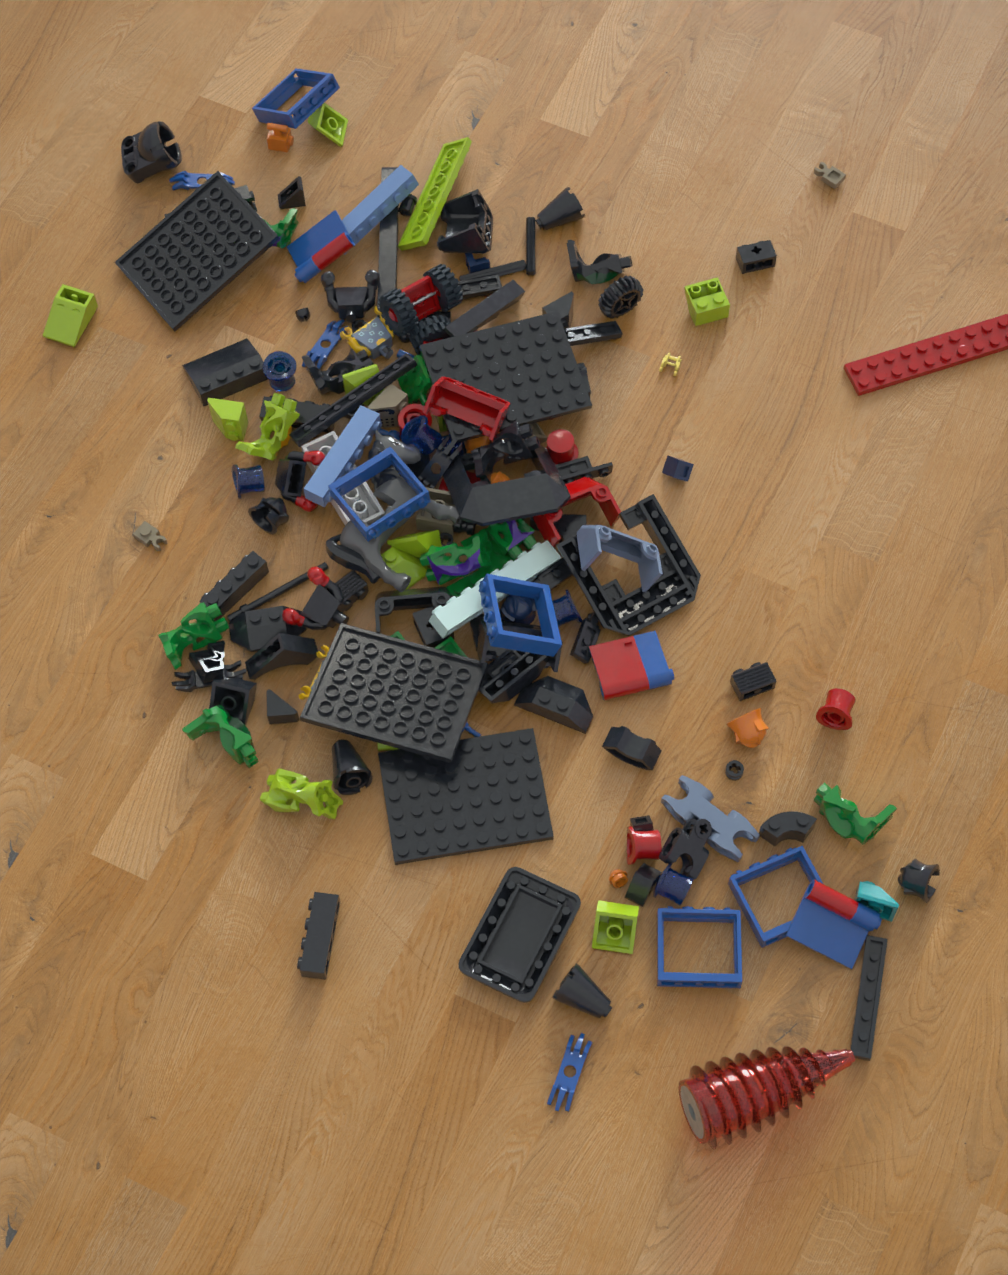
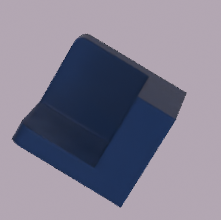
[465,253,490,273]
[662,455,694,482]

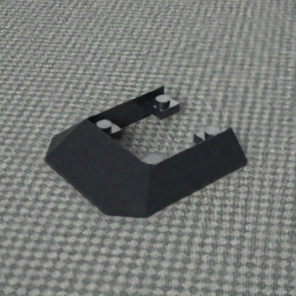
[440,437,571,526]
[556,494,701,636]

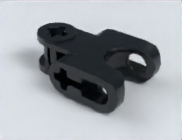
[659,819,712,881]

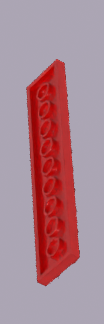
[844,314,1008,396]

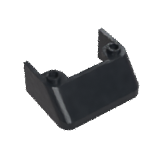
[375,587,455,639]
[477,619,563,672]

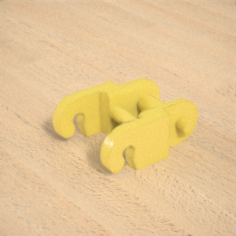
[659,353,682,376]

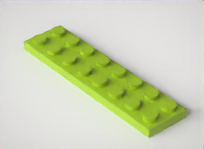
[397,137,472,251]

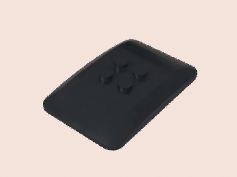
[458,867,581,1003]

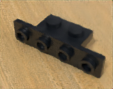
[555,456,613,484]

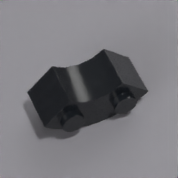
[602,726,662,771]
[759,811,817,846]

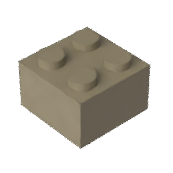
[416,487,455,536]

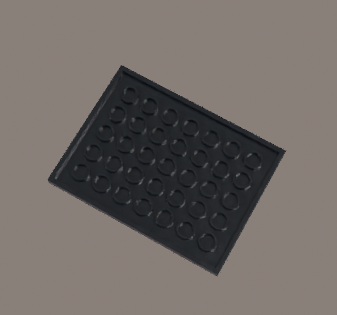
[115,171,280,331]
[419,311,592,443]
[300,623,488,763]
[378,728,554,865]

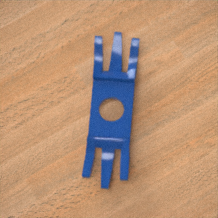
[169,171,235,190]
[302,319,348,370]
[547,1033,592,1112]

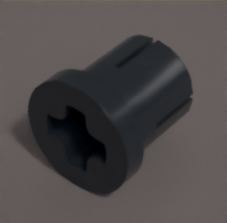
[398,194,418,216]

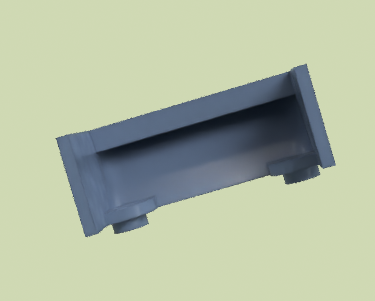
[577,525,663,592]

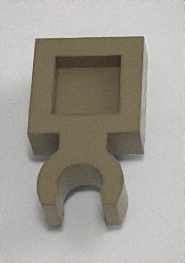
[814,162,846,189]
[133,521,167,551]

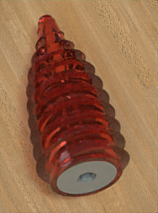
[678,1046,855,1149]

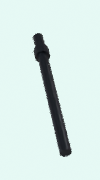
[227,562,329,622]

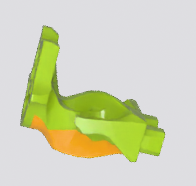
[235,393,300,460]

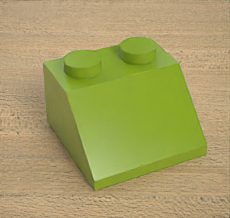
[207,398,249,441]
[592,900,639,954]

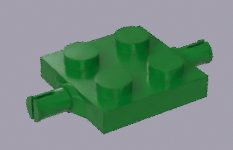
[397,355,432,406]

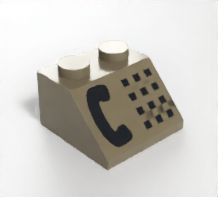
[367,384,409,428]

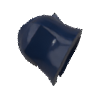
[499,595,536,624]

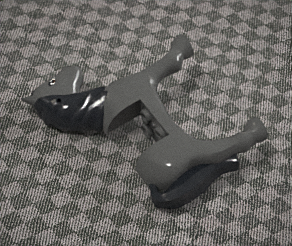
[325,430,462,592]

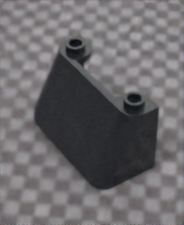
[437,189,493,254]

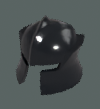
[248,497,289,535]
[898,858,940,903]

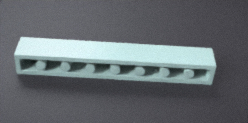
[429,540,561,638]

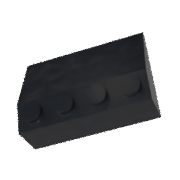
[182,338,269,407]

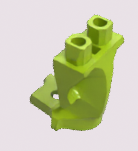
[260,768,344,819]

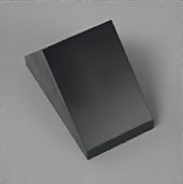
[278,176,306,209]
[266,689,300,724]
[625,863,662,907]

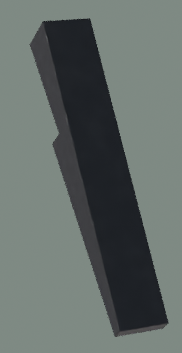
[443,280,525,337]

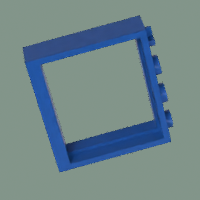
[252,68,340,129]
[328,447,431,541]
[478,574,562,657]
[728,846,823,948]
[657,906,742,988]

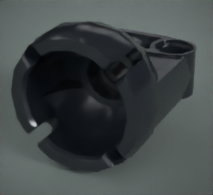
[121,121,182,184]

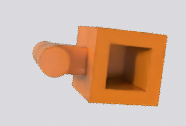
[267,123,294,152]

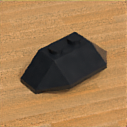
[229,606,307,652]
[479,649,550,703]
[514,676,593,734]

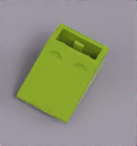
[43,284,98,347]

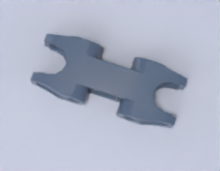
[661,775,760,862]

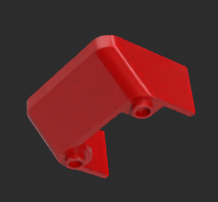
[423,377,510,440]
[533,477,621,548]

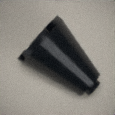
[535,187,585,230]
[332,739,373,795]
[552,963,612,1019]

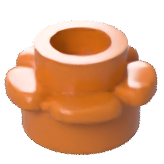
[609,869,628,888]

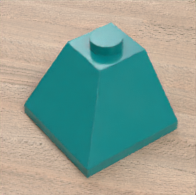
[854,881,899,922]

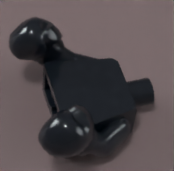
[321,270,380,323]

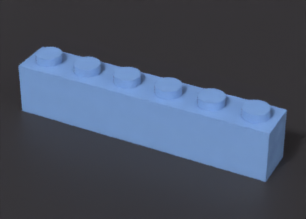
[342,165,419,255]
[304,405,382,507]

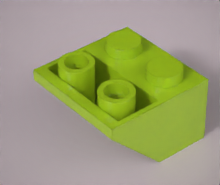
[684,277,730,326]

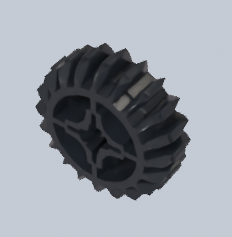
[598,276,644,319]

